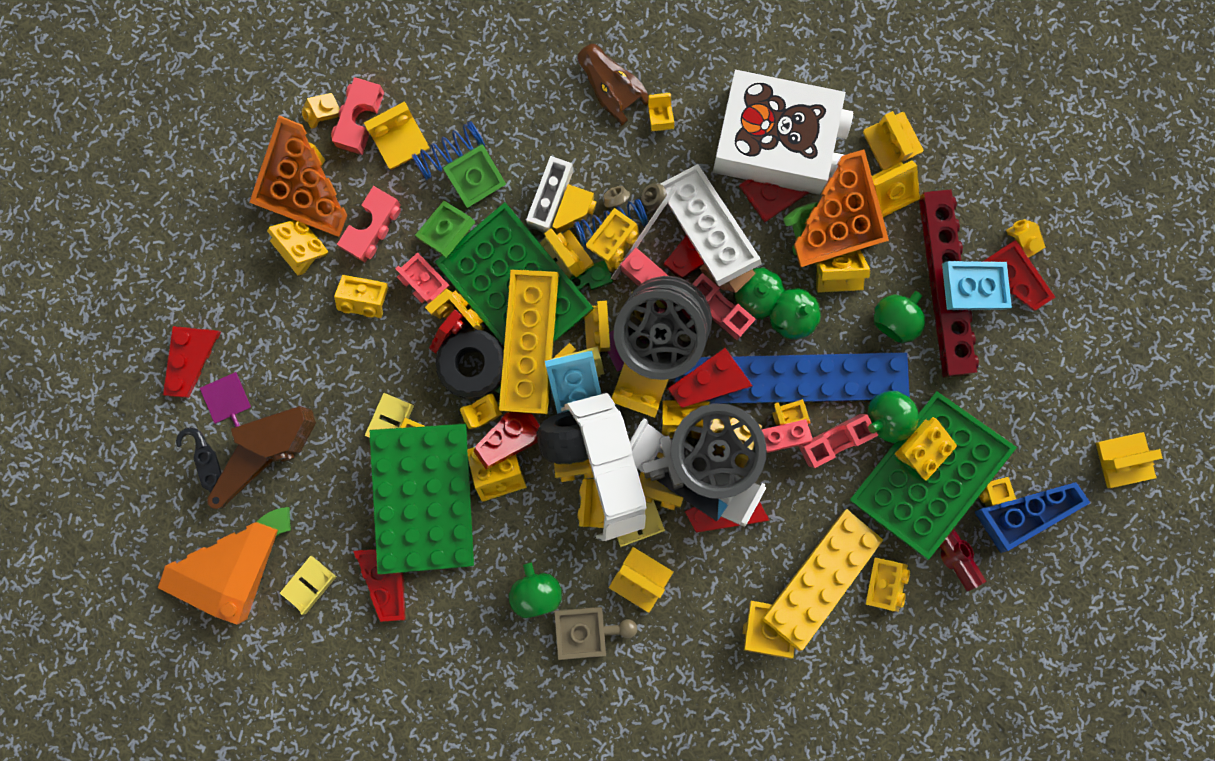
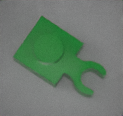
[570,260,613,291]

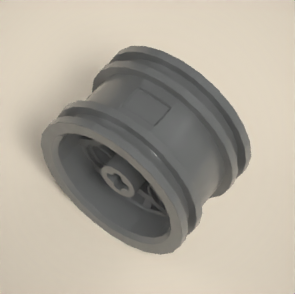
[614,276,712,380]
[671,403,766,499]

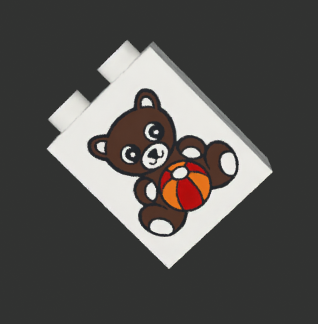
[712,70,853,195]

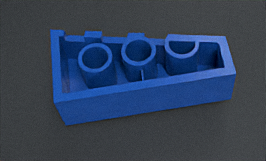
[975,482,1090,553]

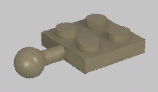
[554,606,637,660]

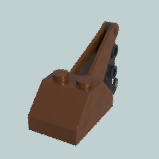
[176,406,316,509]

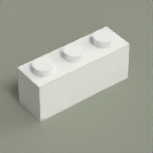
[526,156,573,233]

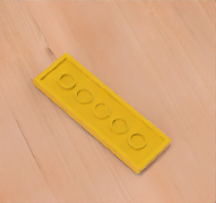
[499,270,559,414]
[762,509,883,651]

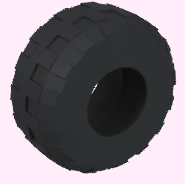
[435,328,504,399]
[536,411,589,464]

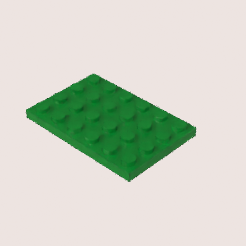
[435,202,593,346]
[850,391,1017,560]
[369,424,474,574]

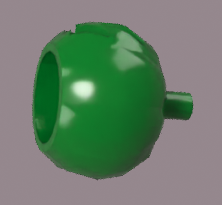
[733,268,785,319]
[769,288,821,340]
[874,291,925,344]
[867,391,919,443]
[509,562,562,618]

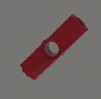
[940,529,987,592]

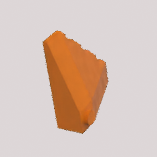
[249,116,347,237]
[794,149,889,267]
[158,522,278,625]

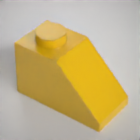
[552,184,597,234]

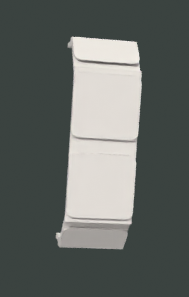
[561,393,647,541]
[630,418,766,527]

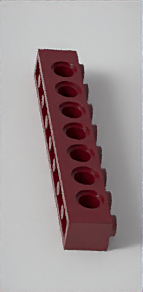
[919,189,979,378]

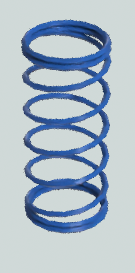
[412,121,485,180]
[574,198,648,250]

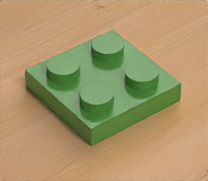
[442,144,506,208]
[415,201,476,258]

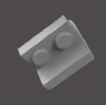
[642,436,683,490]

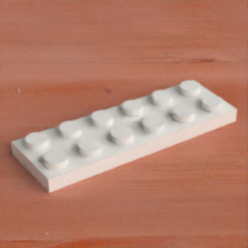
[660,164,762,286]

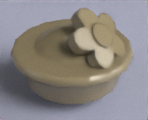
[641,184,667,211]
[604,186,630,208]

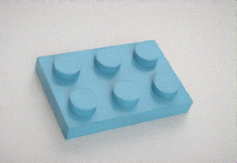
[942,261,1012,310]
[545,351,601,414]

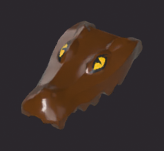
[577,44,649,125]

